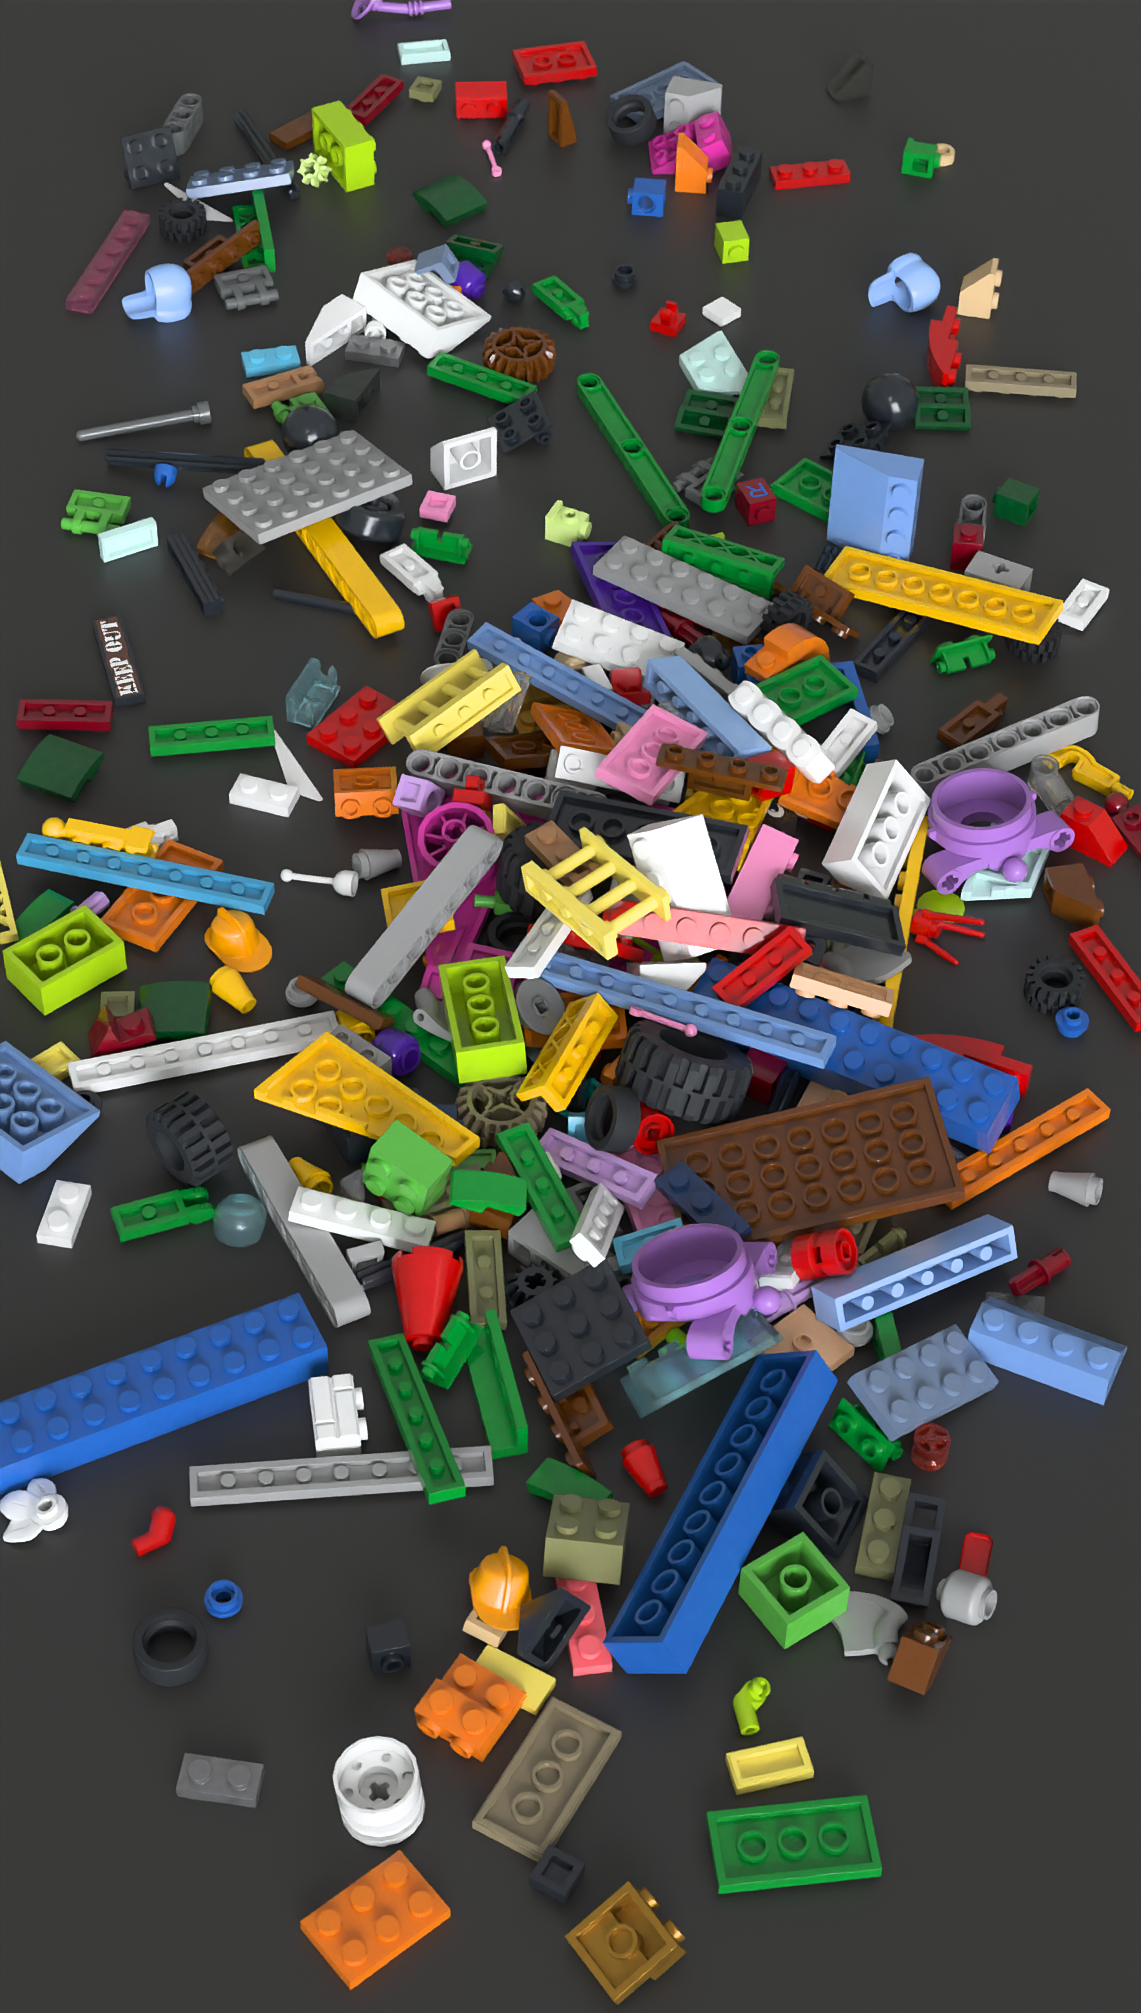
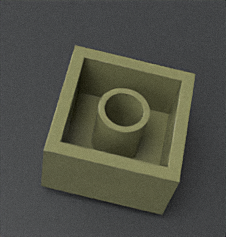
[543,1494,630,1585]

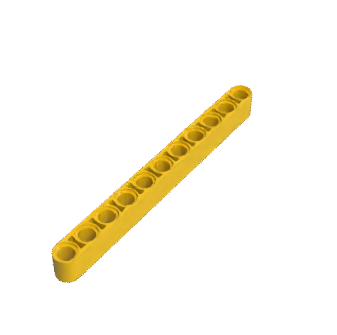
[244,440,404,639]

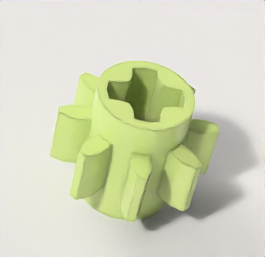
[297,153,332,188]

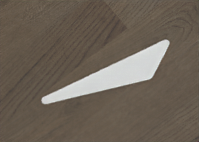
[164,183,233,222]
[274,730,323,801]

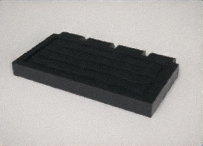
[770,873,906,957]

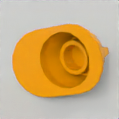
[204,907,272,973]
[469,1546,532,1631]

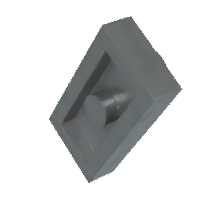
[345,334,405,368]
[176,1753,265,1808]

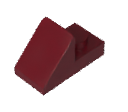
[88,1005,157,1058]

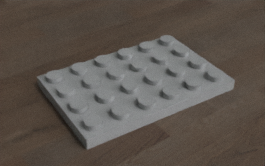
[203,430,413,545]

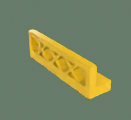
[516,993,619,1112]

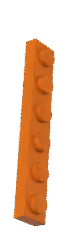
[945,1088,1111,1210]

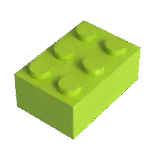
[312,100,377,193]
[3,905,127,1016]

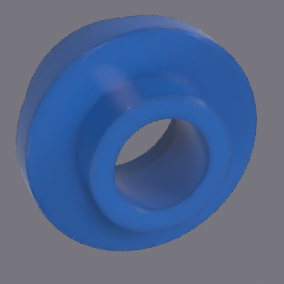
[1055,1007,1089,1038]
[204,1580,243,1618]

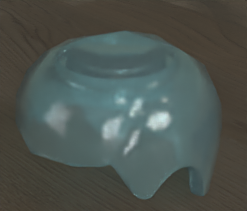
[213,1193,267,1247]

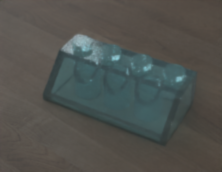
[620,1309,783,1419]

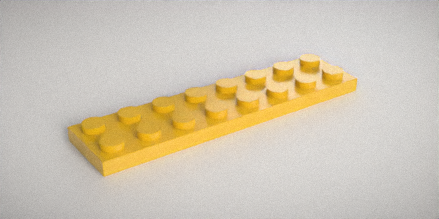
[824,546,1063,645]

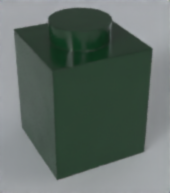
[992,478,1040,527]

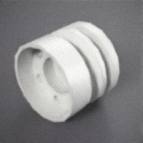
[333,1736,426,1847]

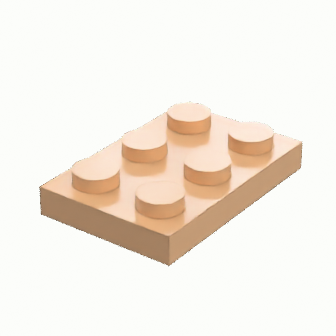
[790,962,894,1019]

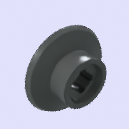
[516,978,566,1035]

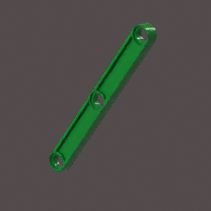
[701,350,780,513]
[576,373,690,528]

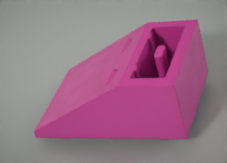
[648,111,733,174]

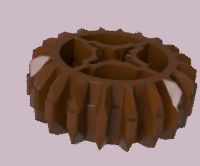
[482,325,557,383]

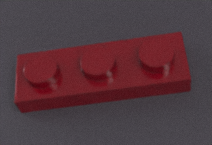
[347,74,404,126]
[16,699,114,731]

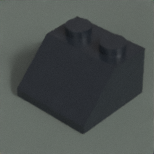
[767,1450,869,1558]

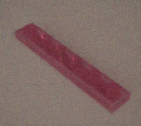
[65,210,150,314]

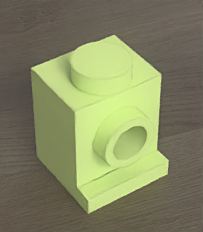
[545,500,592,547]

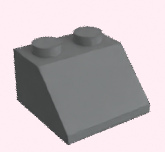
[663,76,723,135]

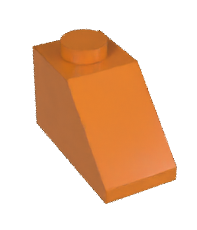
[675,133,713,194]

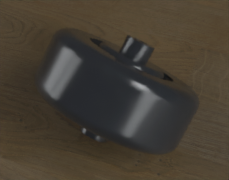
[333,497,406,542]

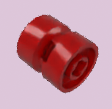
[632,1101,674,1155]
[790,1227,858,1281]

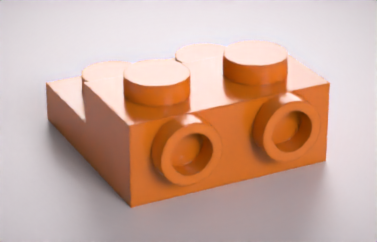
[333,766,399,819]
[414,1653,527,1762]

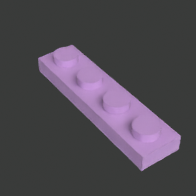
[539,1127,659,1209]

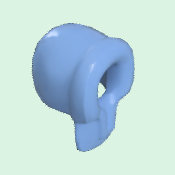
[868,253,941,312]
[122,263,192,323]

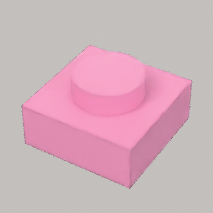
[420,490,456,523]

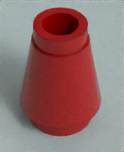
[621,1439,668,1498]

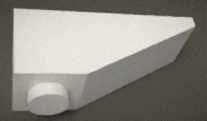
[305,294,367,366]

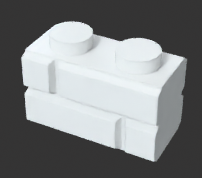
[308,1373,368,1458]

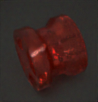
[386,247,413,266]
[911,1423,951,1471]

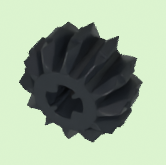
[505,1261,563,1310]

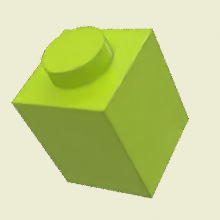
[714,220,750,264]

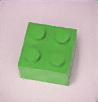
[362,1120,453,1218]
[738,1532,850,1650]

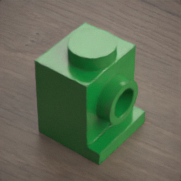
[901,138,942,179]

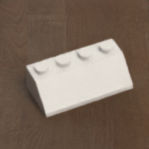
[822,759,931,899]
[627,814,732,962]

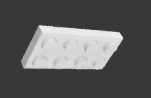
[552,599,685,684]

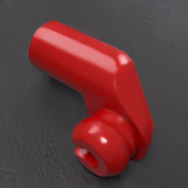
[131,1506,176,1557]

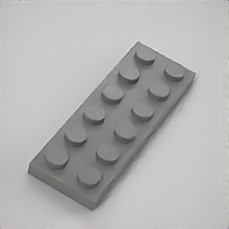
[593,535,774,646]

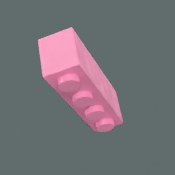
[727,824,799,920]

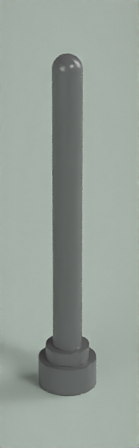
[76,401,212,441]

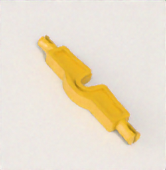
[1040,744,1134,800]

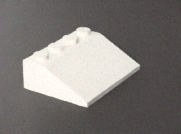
[353,260,491,359]

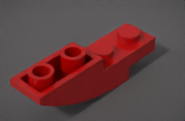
[926,305,962,387]
[911,1034,1033,1097]

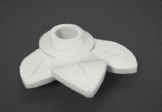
[0,1478,68,1543]

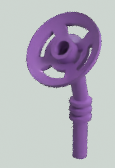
[351,0,452,20]

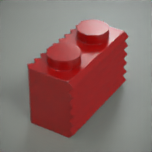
[455,81,507,119]

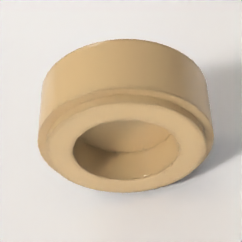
[935,144,955,166]

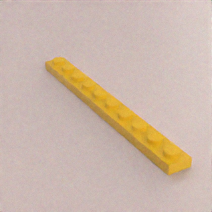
[873,816,928,1028]

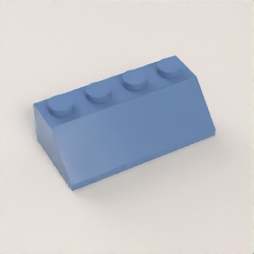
[968,1297,1127,1406]

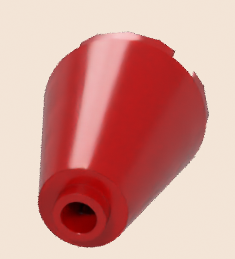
[391,1246,463,1352]

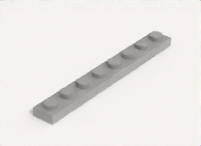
[189,1445,494,1507]

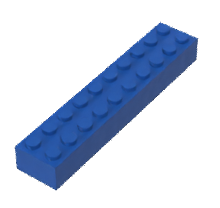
[692,957,1020,1154]
[0,1293,329,1496]
[603,1350,838,1674]

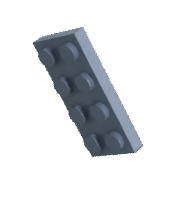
[609,61,718,123]
[186,158,295,199]
[847,1324,999,1442]

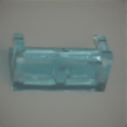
[286,657,340,728]

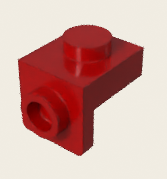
[610,667,651,707]

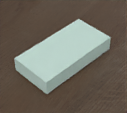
[397,39,450,65]
[98,517,158,563]

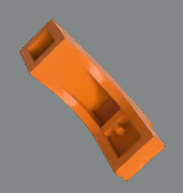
[744,623,830,682]

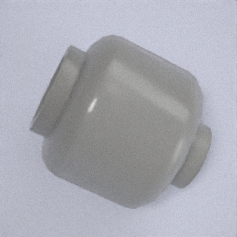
[936,1569,997,1626]

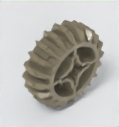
[455,1075,548,1153]

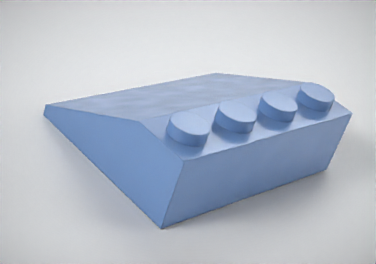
[826,444,924,562]
[0,1041,100,1184]

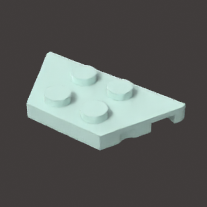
[679,331,748,397]
[960,823,1050,901]

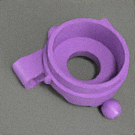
[921,768,1075,895]
[622,1223,782,1360]

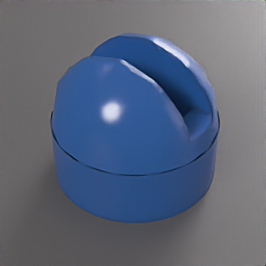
[153,463,178,487]

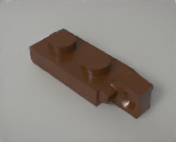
[936,692,1009,749]

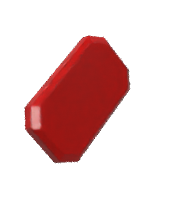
[958,1532,993,1577]

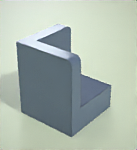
[415,244,460,285]

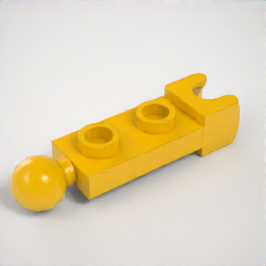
[42,817,159,859]

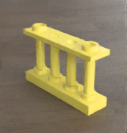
[377,649,521,752]
[521,827,671,960]

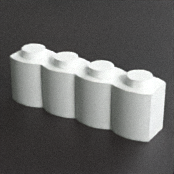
[728,681,835,784]

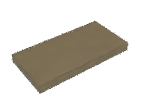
[472,1696,622,1862]

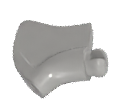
[823,945,912,985]
[413,988,451,1042]
[831,1591,908,1665]

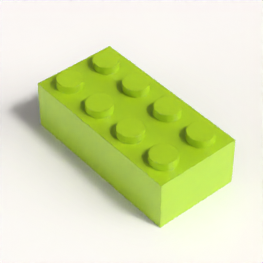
[438,955,527,1084]

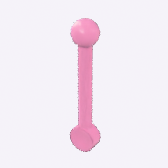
[482,140,502,177]
[629,1006,697,1037]

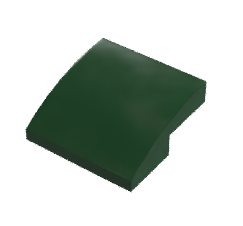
[413,174,488,227]
[445,234,504,279]
[913,386,971,430]
[674,389,738,439]
[16,734,105,803]
[137,981,212,1042]

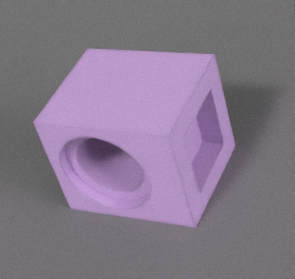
[392,774,446,818]

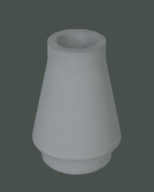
[352,849,402,880]
[1049,1171,1103,1207]

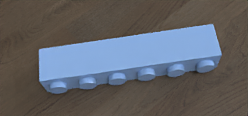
[643,656,771,760]
[811,1214,1018,1332]

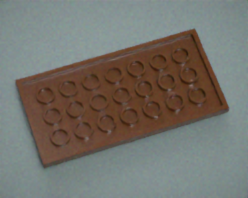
[656,1077,965,1243]

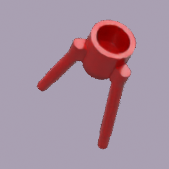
[910,908,985,965]

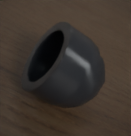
[502,278,526,302]

